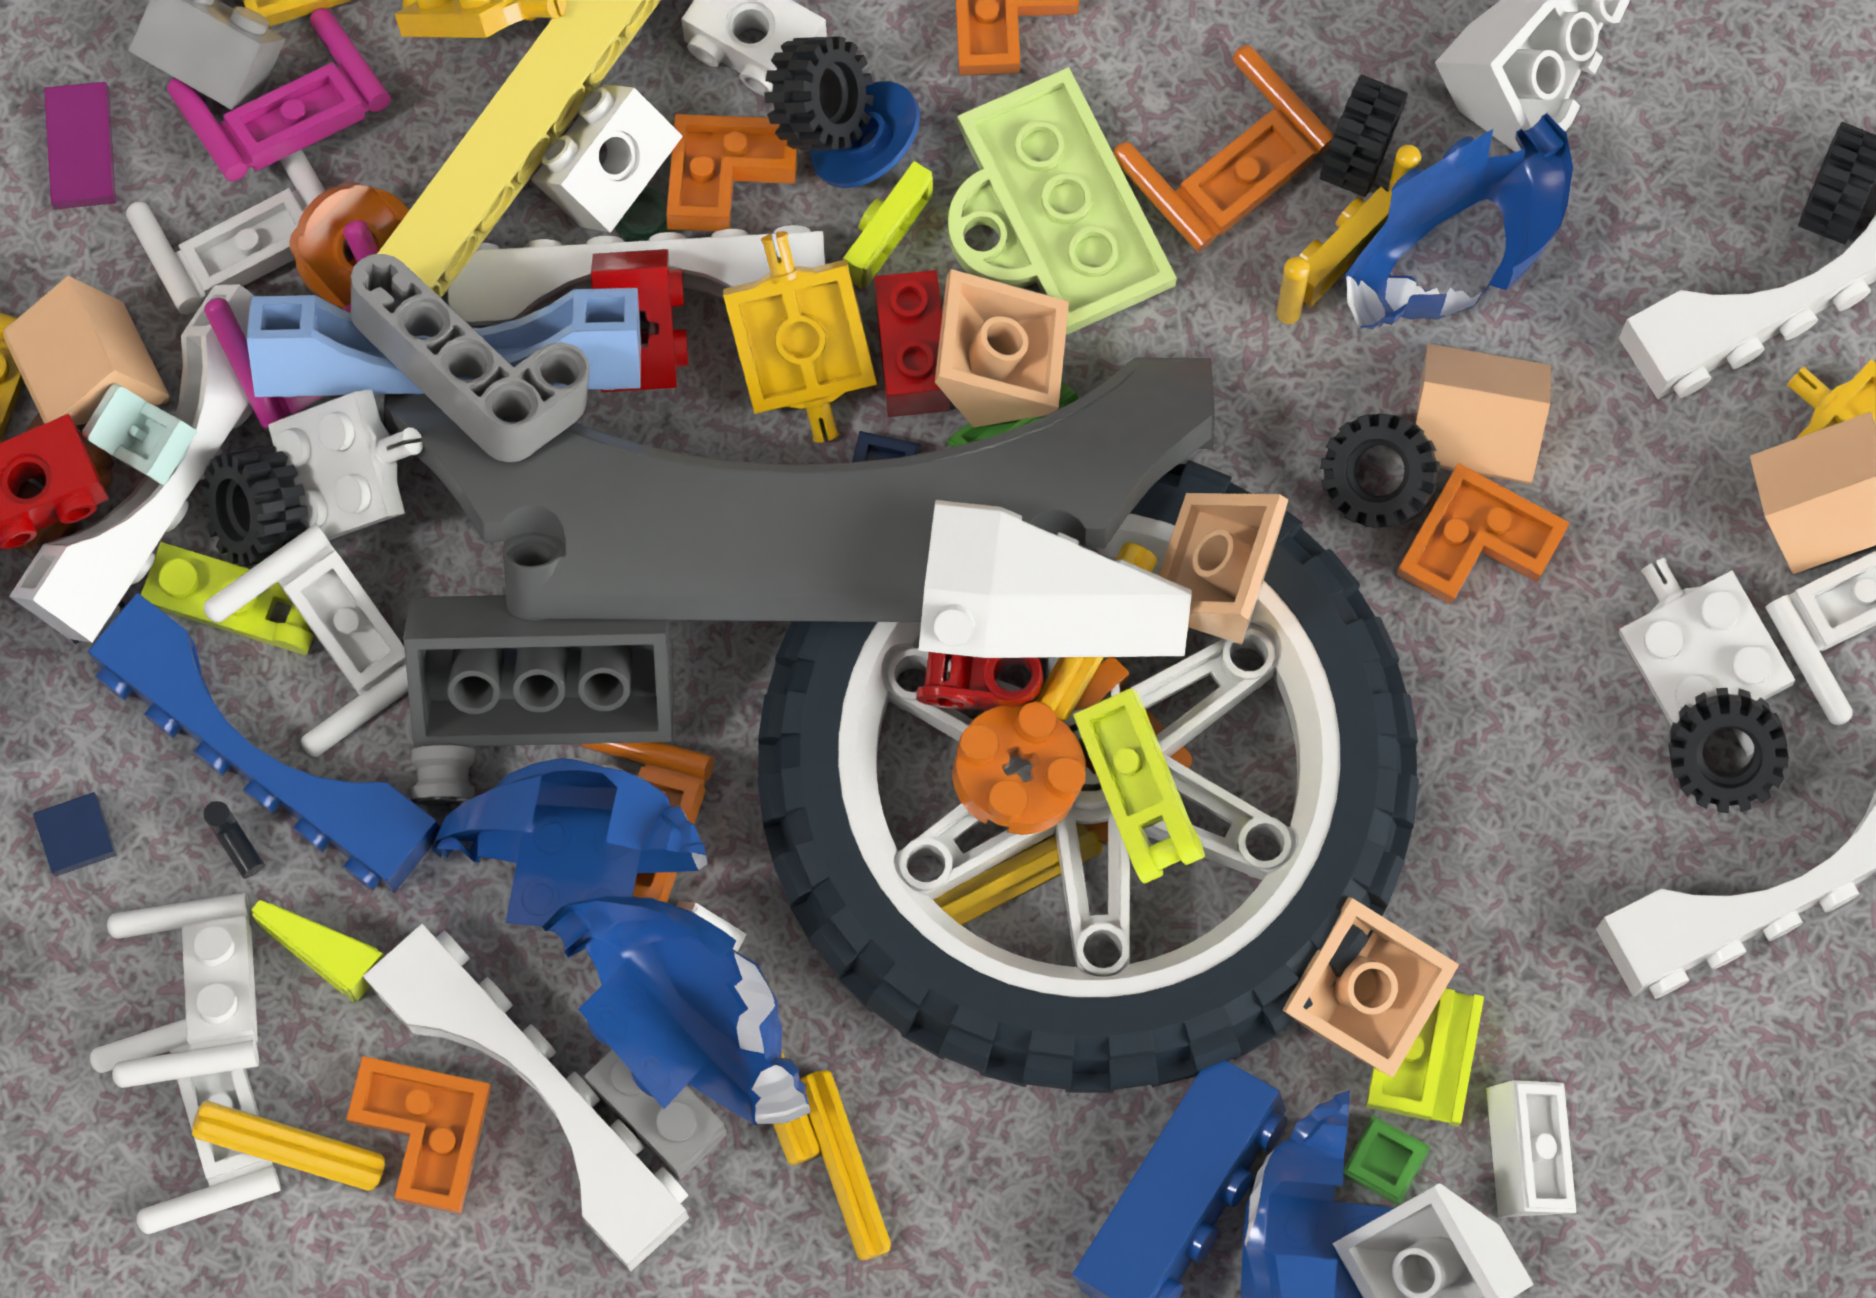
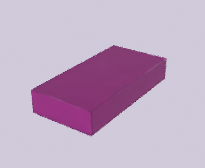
[44,82,116,210]

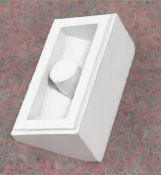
[1486,1080,1576,1218]

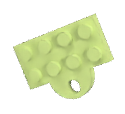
[948,67,1177,335]

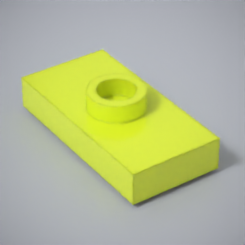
[843,161,933,289]

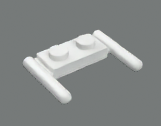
[126,149,326,314]
[204,523,408,757]
[1765,551,1876,725]
[107,892,259,1088]
[90,1019,281,1234]

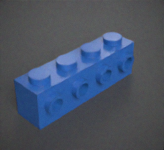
[1072,1060,1287,1298]

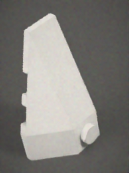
[1435,0,1630,152]
[918,500,1192,658]

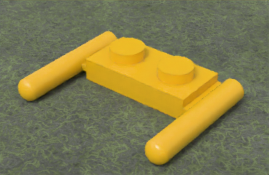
[1276,145,1421,324]

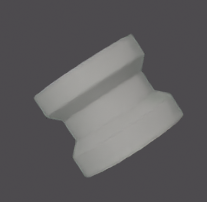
[411,745,476,805]

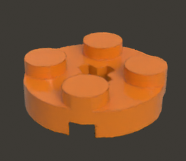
[289,182,409,308]
[952,702,1086,835]

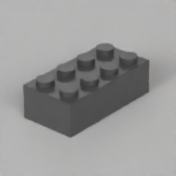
[403,595,674,748]

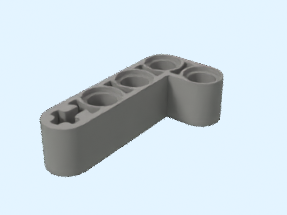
[350,254,590,462]

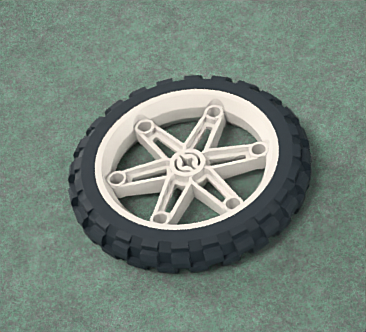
[757,460,1419,1093]

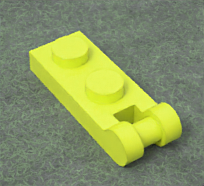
[141,542,314,655]
[1073,688,1205,884]

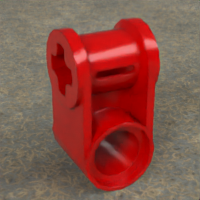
[916,652,1044,710]

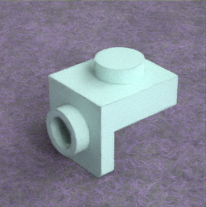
[82,383,198,486]

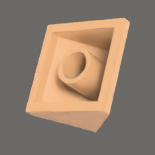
[935,269,1069,428]
[3,276,169,426]
[1414,343,1551,484]
[1750,412,1876,574]
[1158,493,1288,645]
[1282,897,1459,1078]

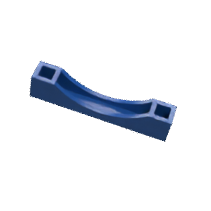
[88,593,440,893]

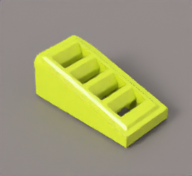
[251,900,385,1002]

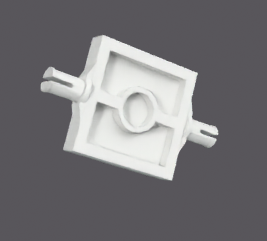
[268,389,423,540]
[1619,558,1795,758]

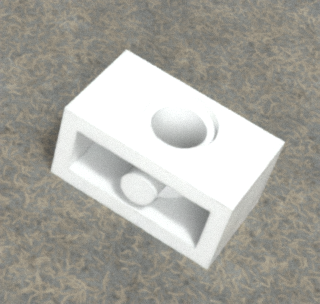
[681,0,827,96]
[531,84,683,233]

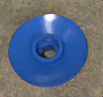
[810,81,920,188]

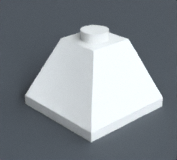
[1332,1183,1534,1298]

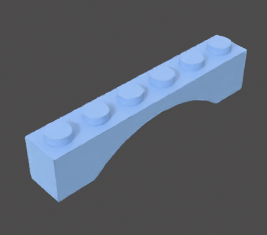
[247,288,641,397]

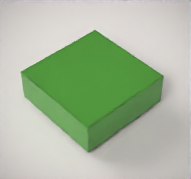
[1343,1115,1430,1206]

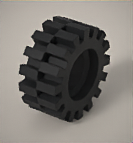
[764,36,874,150]
[1319,74,1408,197]
[1798,122,1876,245]
[1320,413,1440,528]
[201,445,308,566]
[1668,688,1789,813]

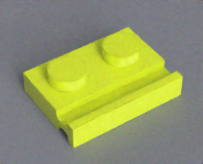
[1365,988,1484,1127]

